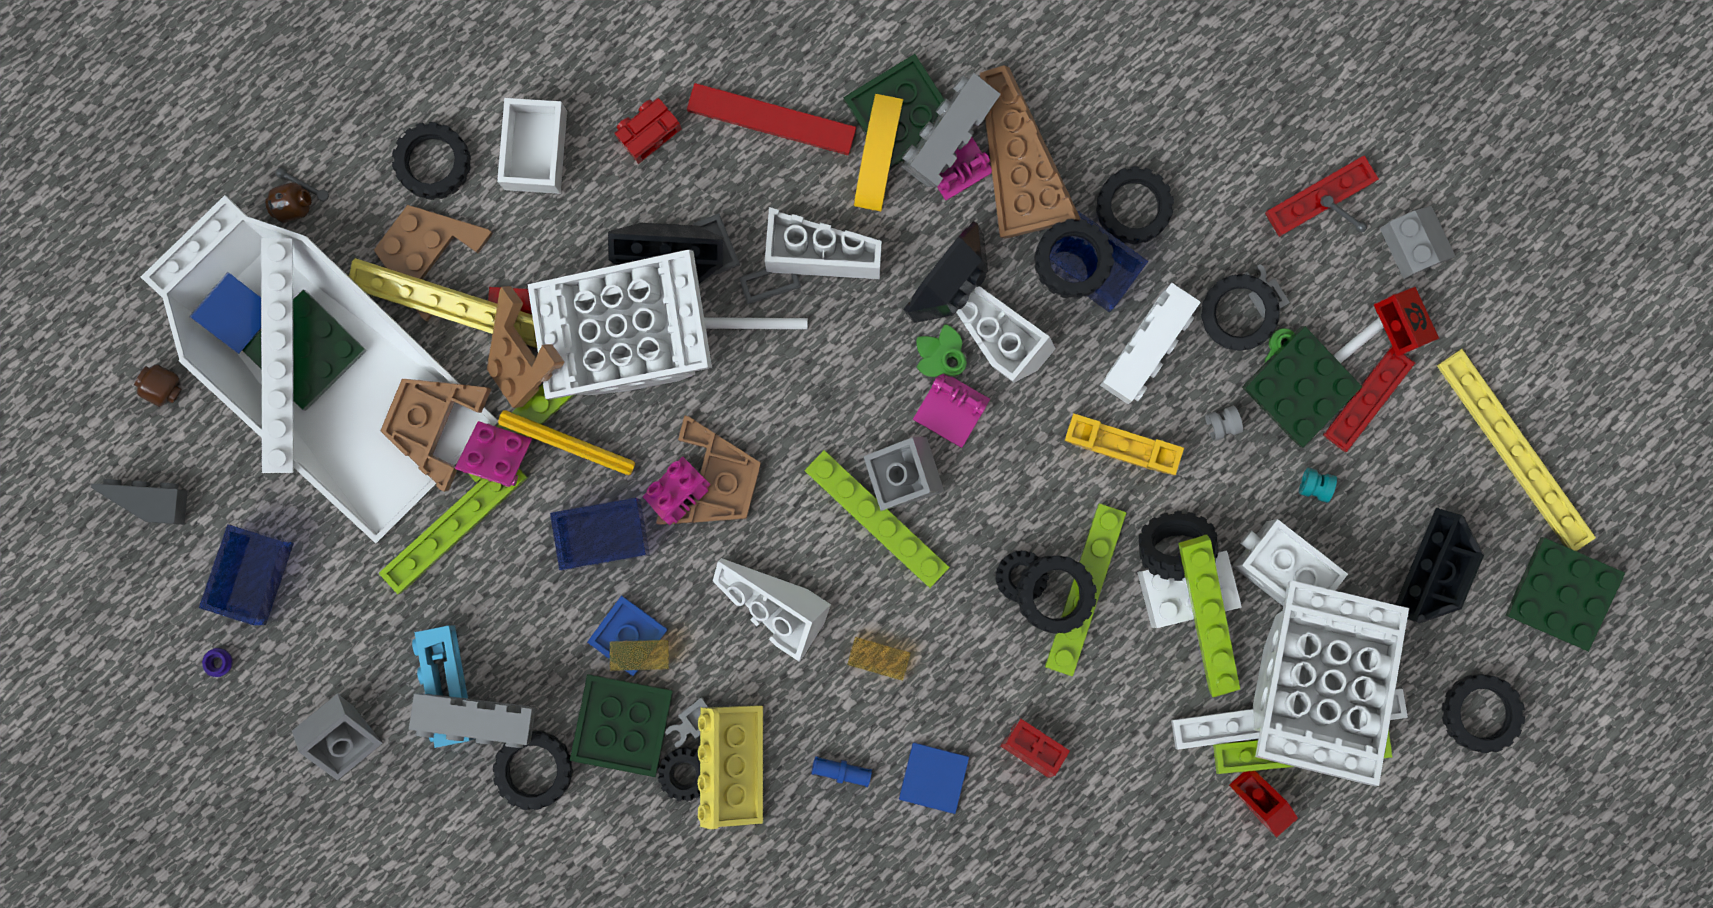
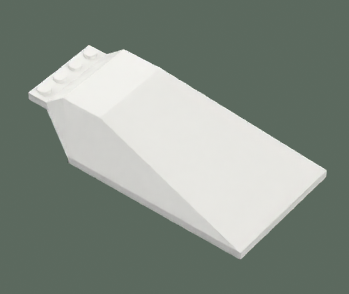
[141,195,498,543]

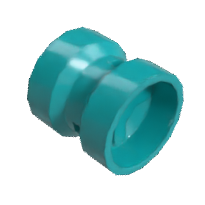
[1299,467,1337,503]

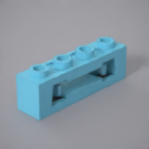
[412,625,475,748]

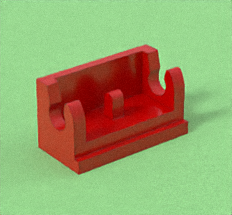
[1000,719,1070,778]

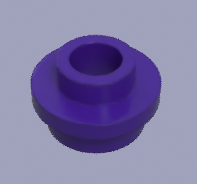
[202,648,233,677]

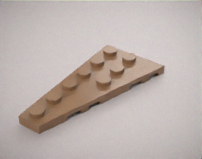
[980,65,1080,239]

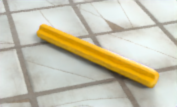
[498,410,635,475]

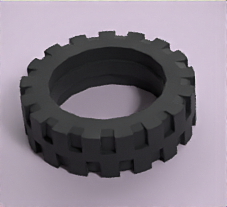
[392,122,471,200]
[1096,166,1174,244]
[1034,219,1114,299]
[1201,274,1280,351]
[1139,511,1218,581]
[1016,555,1097,634]
[1442,674,1525,753]
[493,731,573,810]

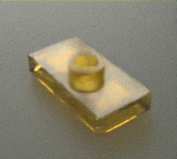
[847,637,911,681]
[610,640,669,671]

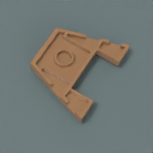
[374,205,493,322]
[487,286,564,408]
[380,379,491,492]
[656,415,761,525]

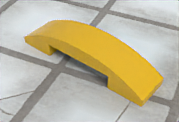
[854,94,903,212]
[1065,413,1184,476]

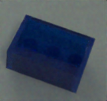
[1050,211,1149,313]
[550,498,650,571]
[199,524,294,626]

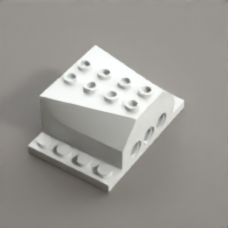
[528,250,712,399]
[1253,580,1409,786]

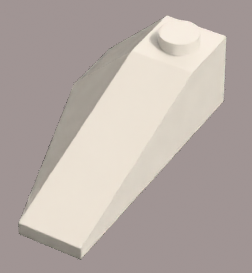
[956,286,1056,383]
[713,558,831,661]

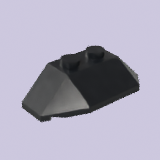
[903,221,988,323]
[608,222,724,284]
[1395,508,1484,624]

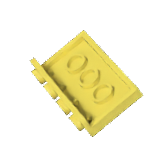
[698,705,763,829]

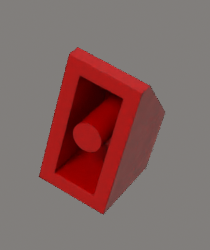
[1229,771,1298,838]

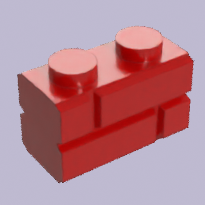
[614,98,682,164]

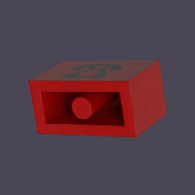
[1374,287,1439,357]

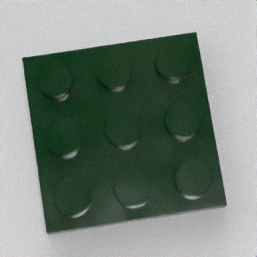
[843,54,944,170]
[242,289,367,411]
[1242,326,1362,448]
[1505,537,1625,652]
[570,674,674,777]

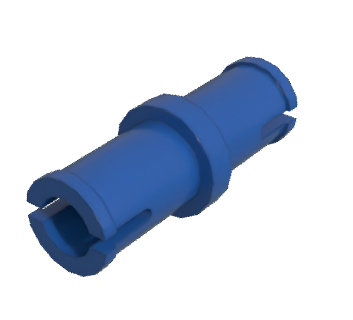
[811,756,872,787]

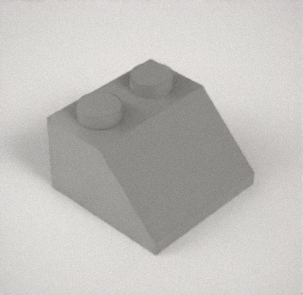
[1380,206,1456,279]
[863,437,944,511]
[292,693,383,780]

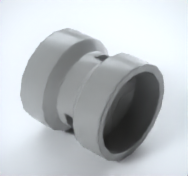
[1205,406,1243,441]

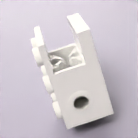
[1232,519,1348,606]

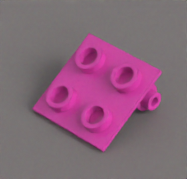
[937,137,992,201]
[913,374,990,448]
[455,421,532,487]
[642,456,711,525]

